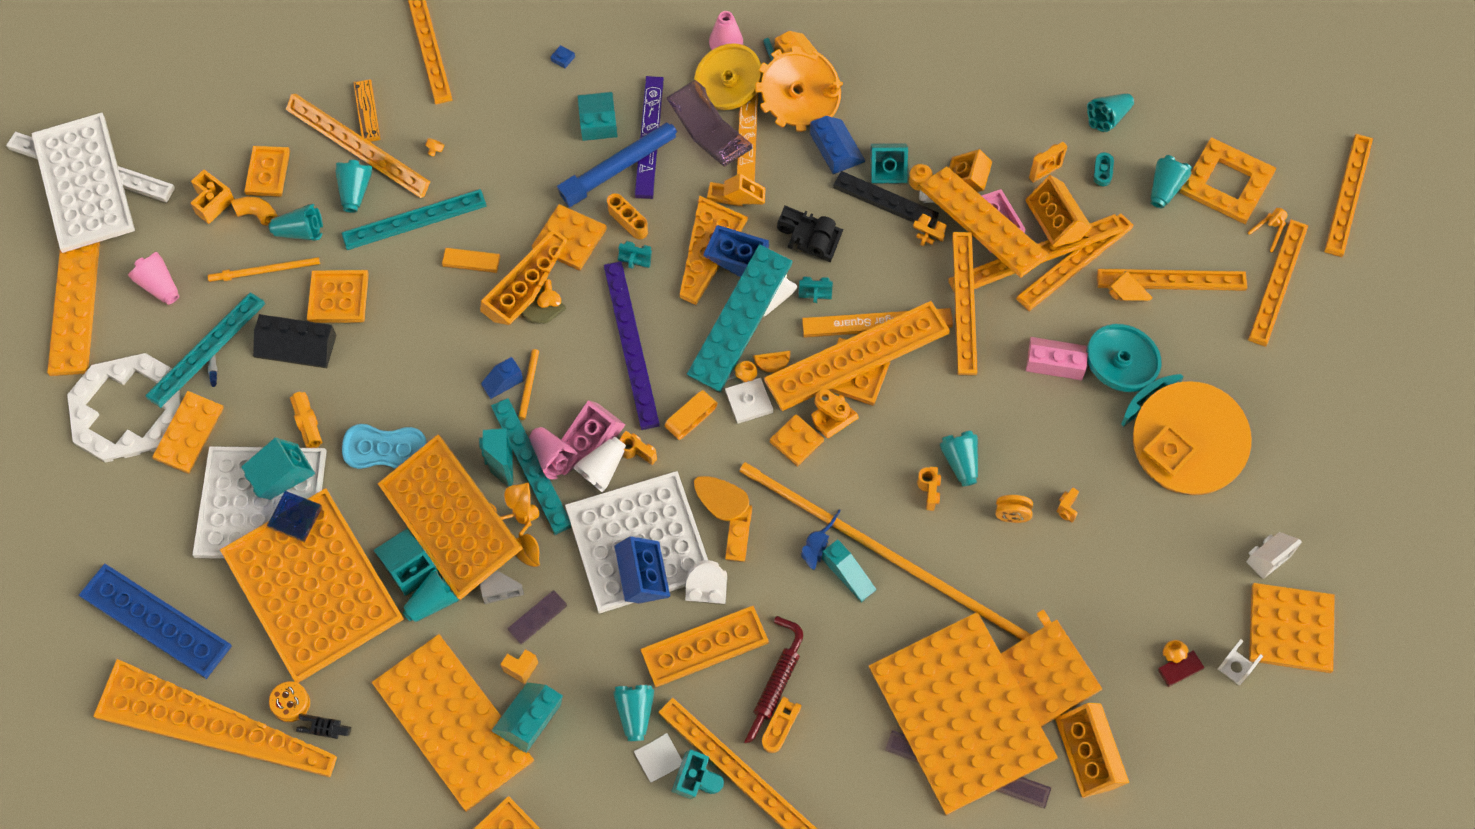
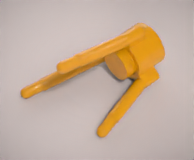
[1248,208,1288,253]

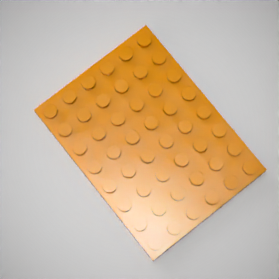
[220,488,404,683]
[869,612,1058,815]

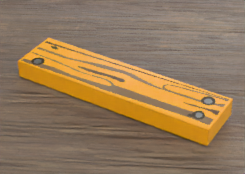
[354,79,381,142]

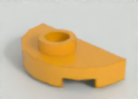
[753,351,790,373]

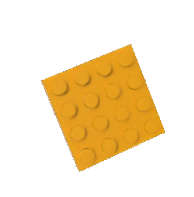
[1249,583,1335,673]

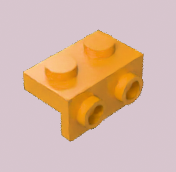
[811,395,858,438]

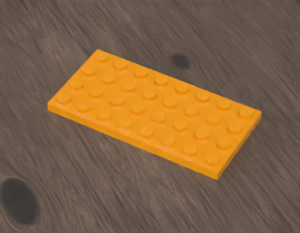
[378,434,523,600]
[371,634,534,812]

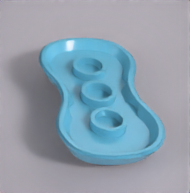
[342,424,427,469]

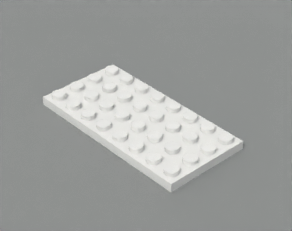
[32,113,135,253]

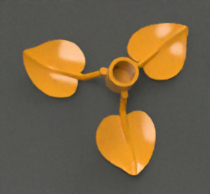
[490,483,540,567]

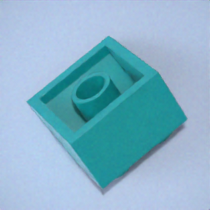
[870,143,908,183]

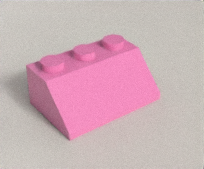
[1026,337,1088,380]

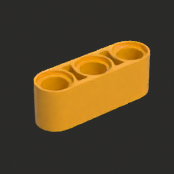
[607,193,648,240]
[664,390,718,440]

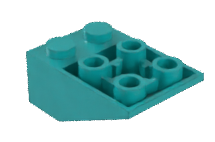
[374,529,436,596]

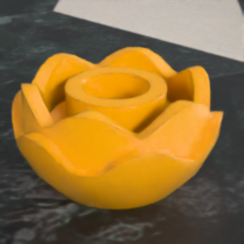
[734,361,758,382]
[1163,640,1189,663]

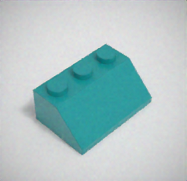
[479,429,513,487]
[492,682,563,753]

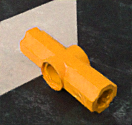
[290,392,323,448]

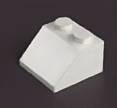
[1246,532,1302,579]

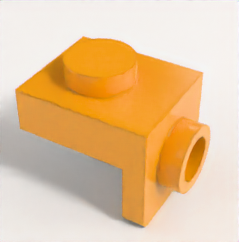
[1056,487,1079,522]

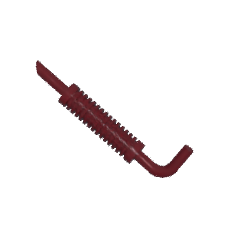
[744,616,804,744]

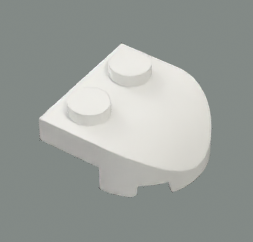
[685,560,727,604]

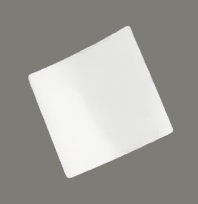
[634,733,682,782]

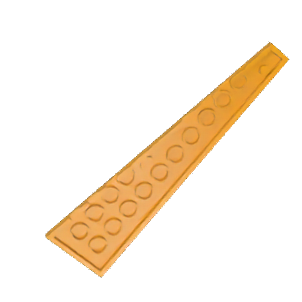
[93,659,337,777]

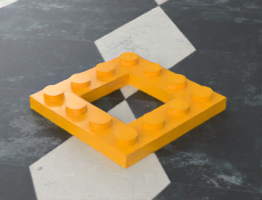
[1180,137,1277,224]

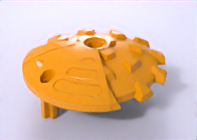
[755,46,843,132]

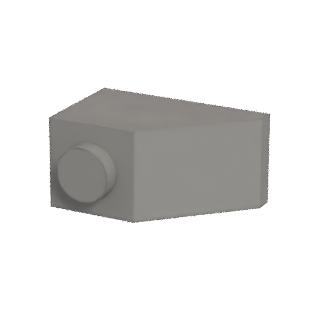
[480,571,524,604]

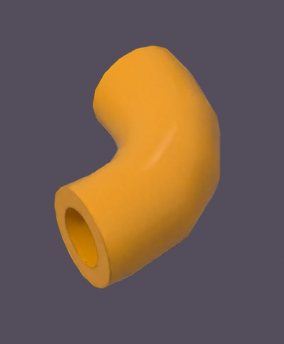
[231,196,278,225]

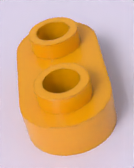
[814,390,850,421]

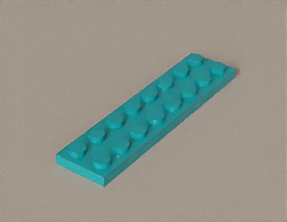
[687,244,793,393]

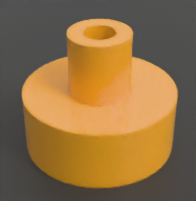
[425,138,444,156]

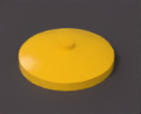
[694,43,763,110]

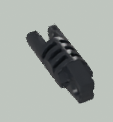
[296,714,351,739]

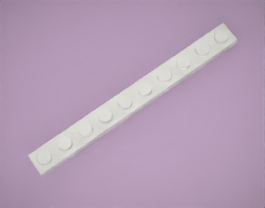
[6,132,175,203]

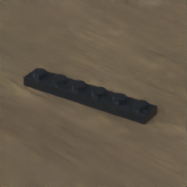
[833,171,939,228]

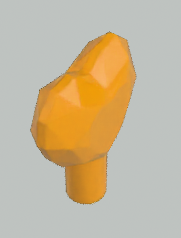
[537,279,561,308]

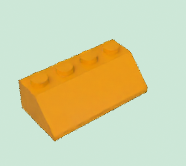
[1025,175,1092,247]
[1055,703,1129,798]

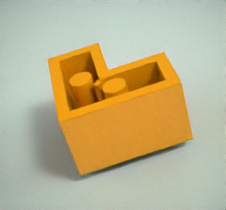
[191,170,234,224]

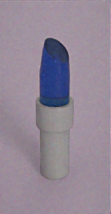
[208,355,218,387]

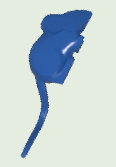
[801,509,841,570]

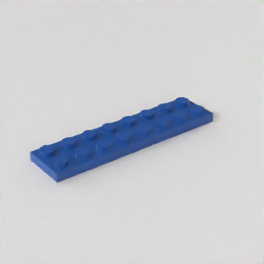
[79,563,232,679]

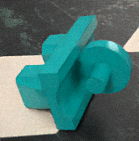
[618,241,652,269]
[798,276,833,303]

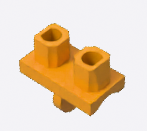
[913,214,947,246]

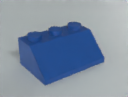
[810,116,865,175]
[614,536,670,603]

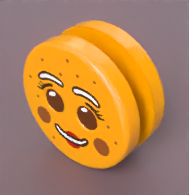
[995,495,1033,523]
[269,681,310,722]

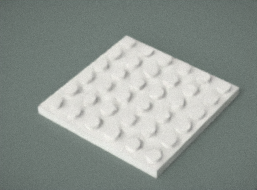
[193,447,327,558]
[565,471,708,614]

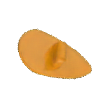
[694,476,749,521]

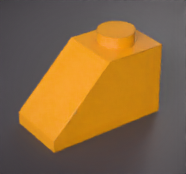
[724,173,765,205]
[1107,271,1153,301]

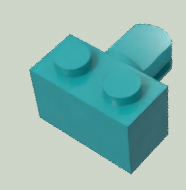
[671,749,724,799]

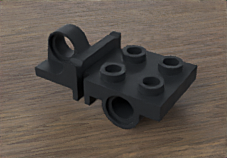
[777,205,844,262]

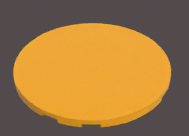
[1133,381,1252,495]

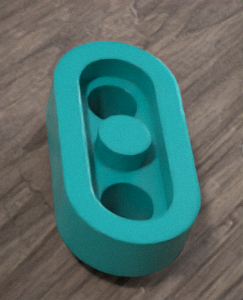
[1093,152,1114,186]

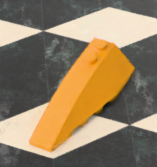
[480,229,568,325]

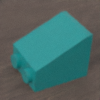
[241,437,315,500]

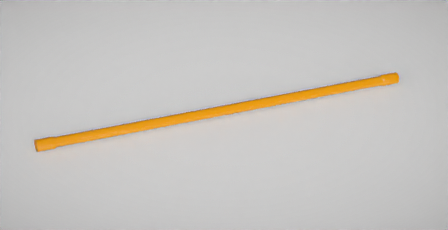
[739,462,1032,640]

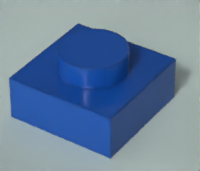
[550,45,575,68]

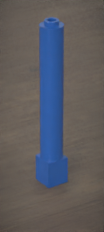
[557,122,677,208]

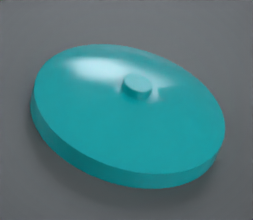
[1086,324,1162,392]

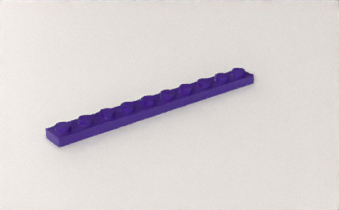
[604,261,660,430]

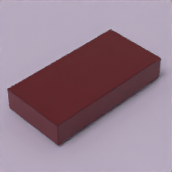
[1158,650,1205,687]

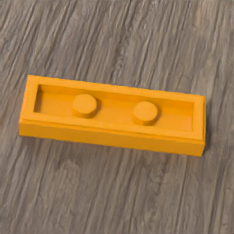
[442,248,500,273]

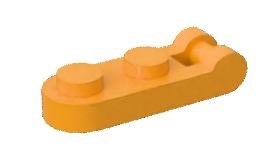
[762,696,802,753]

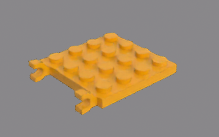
[1001,609,1102,727]

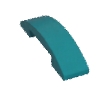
[1121,374,1184,427]

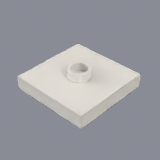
[725,378,773,424]

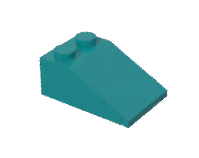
[578,92,618,141]

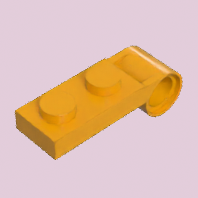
[725,505,752,562]

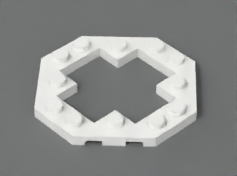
[67,353,181,463]

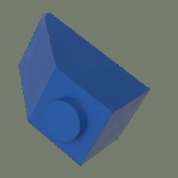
[481,357,524,399]

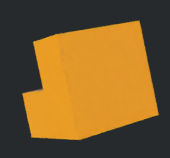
[500,649,538,684]

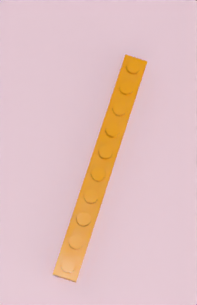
[286,94,430,198]
[948,214,1124,291]
[658,697,817,829]

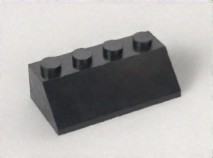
[253,314,337,368]

